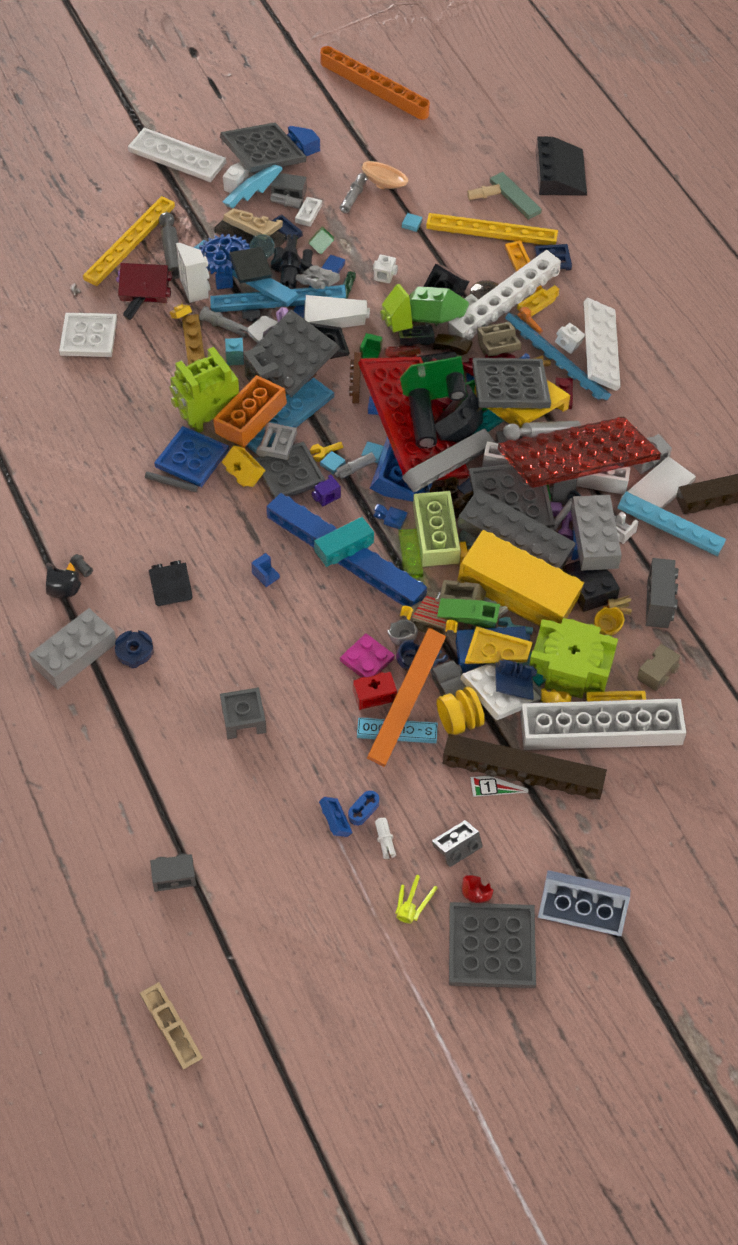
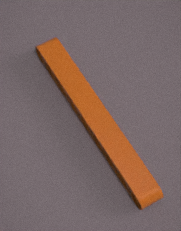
[320,46,430,120]

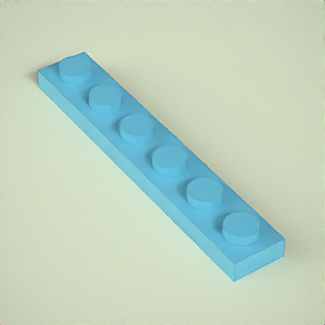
[617,492,726,557]

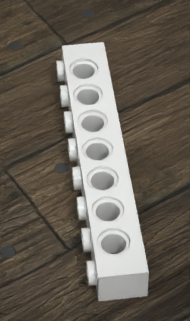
[448,250,561,340]

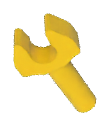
[310,442,343,462]

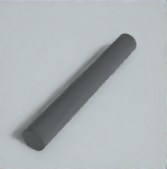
[145,471,198,492]

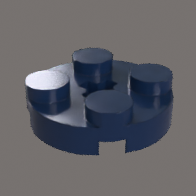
[115,630,154,668]

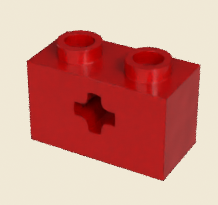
[353,672,397,710]

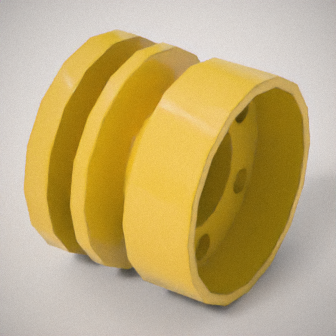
[436,686,485,735]

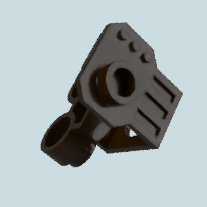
[429,477,474,519]

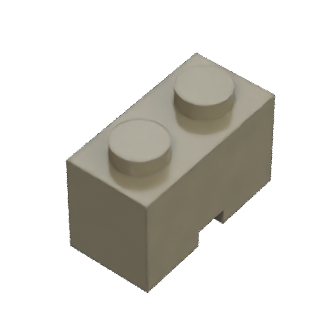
[439,580,486,601]
[637,643,681,691]

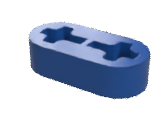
[348,790,379,826]

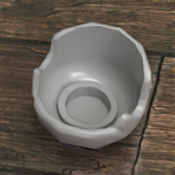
[387,619,418,646]

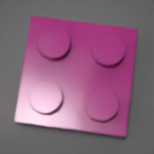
[340,633,395,677]

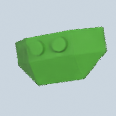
[409,286,469,324]

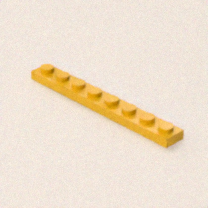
[83,196,175,286]
[426,213,558,245]

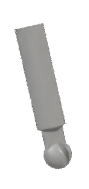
[503,420,582,441]

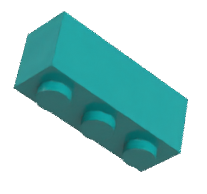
[314,517,374,567]

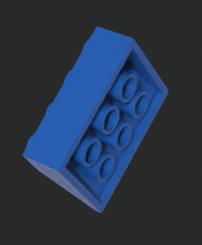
[370,437,433,502]

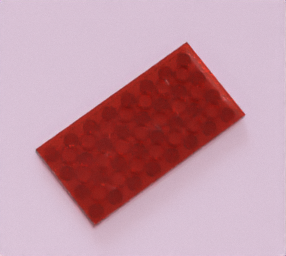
[498,417,661,488]

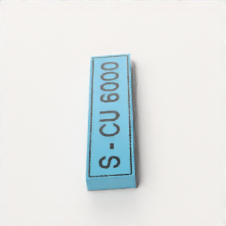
[357,718,438,744]

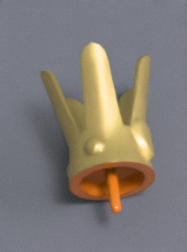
[603,595,632,615]

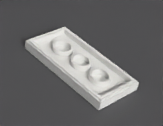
[621,456,696,509]

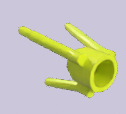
[395,875,438,924]

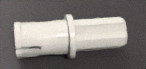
[375,818,396,859]

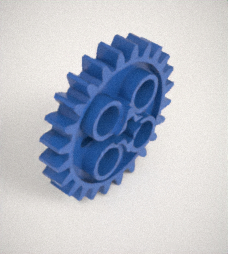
[199,234,250,275]

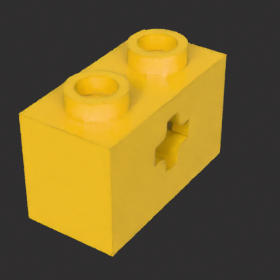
[221,445,266,487]

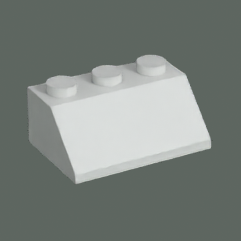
[176,243,211,303]

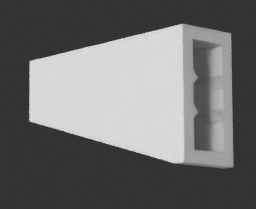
[304,295,370,328]

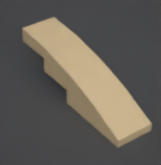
[140,982,203,1070]

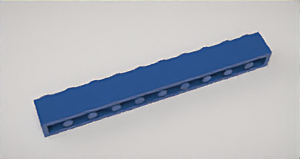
[266,493,427,607]

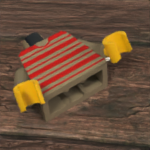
[399,592,458,639]

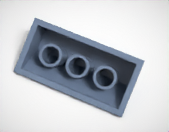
[538,870,631,937]

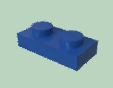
[319,797,353,837]

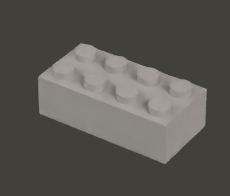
[571,495,622,571]
[29,608,116,690]

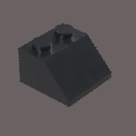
[423,263,470,297]

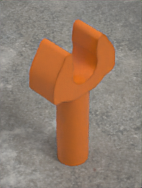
[517,306,543,335]

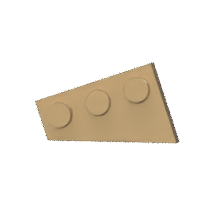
[223,209,283,240]

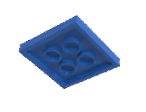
[154,426,229,488]

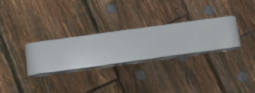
[402,429,496,492]

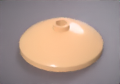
[362,161,408,189]

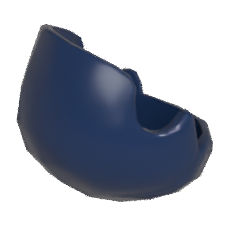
[396,640,420,670]

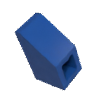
[287,126,320,156]

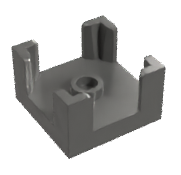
[243,345,279,382]
[220,687,267,740]

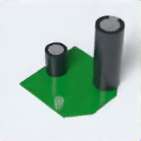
[400,356,467,449]

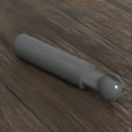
[159,212,180,279]

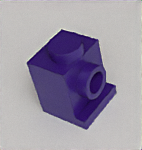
[312,475,341,507]

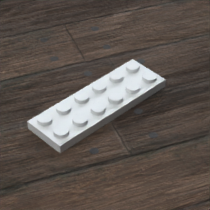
[128,128,226,182]
[584,298,621,391]

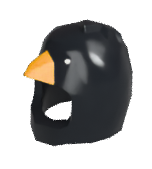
[46,563,82,598]

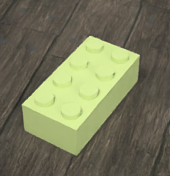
[413,491,461,567]

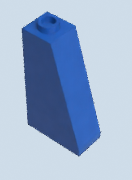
[455,626,530,673]

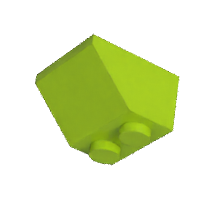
[380,284,413,332]

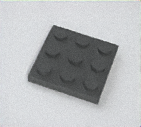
[254,441,326,499]

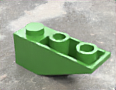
[437,598,500,628]

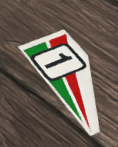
[470,776,528,797]

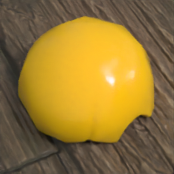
[594,607,625,636]
[541,688,571,703]

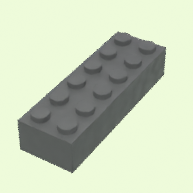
[457,489,576,570]

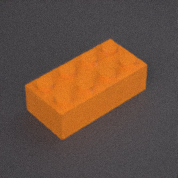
[213,375,287,448]

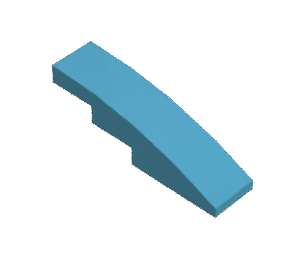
[223,164,283,209]

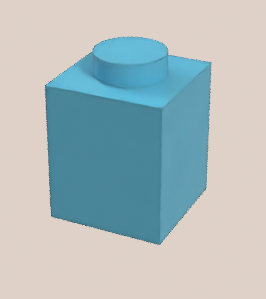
[225,338,244,366]

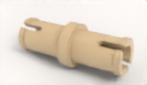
[467,184,501,201]

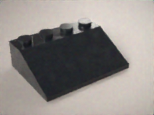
[536,136,587,196]

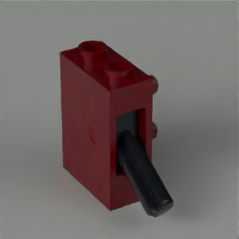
[118,263,172,320]

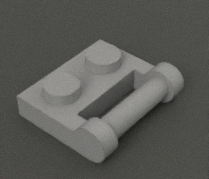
[256,423,297,460]

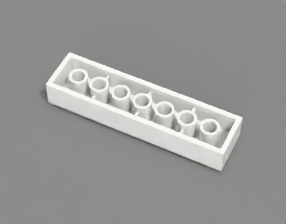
[520,699,686,750]

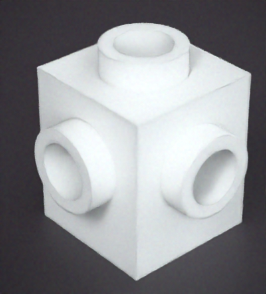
[373,254,398,284]
[555,323,586,354]

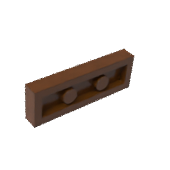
[349,352,361,404]

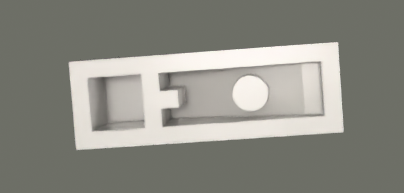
[223,162,256,193]

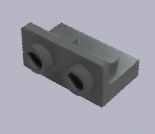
[432,820,483,867]

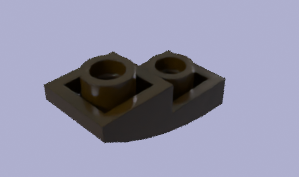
[432,334,473,355]

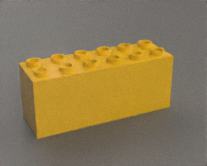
[457,530,584,626]

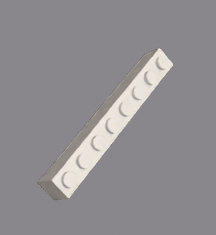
[482,441,631,495]

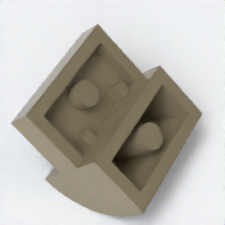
[477,321,521,356]

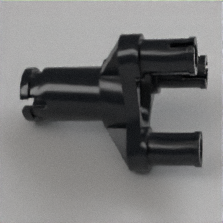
[271,234,313,289]

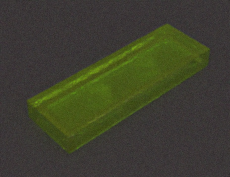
[398,528,423,578]

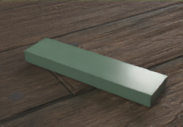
[490,172,542,220]

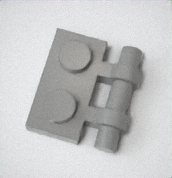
[295,265,340,289]

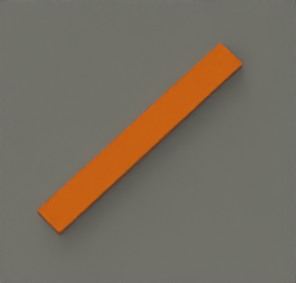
[367,628,446,767]

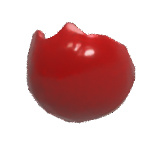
[461,875,494,903]

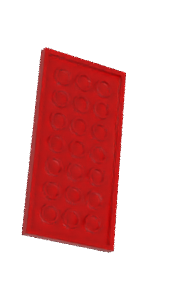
[358,357,469,481]

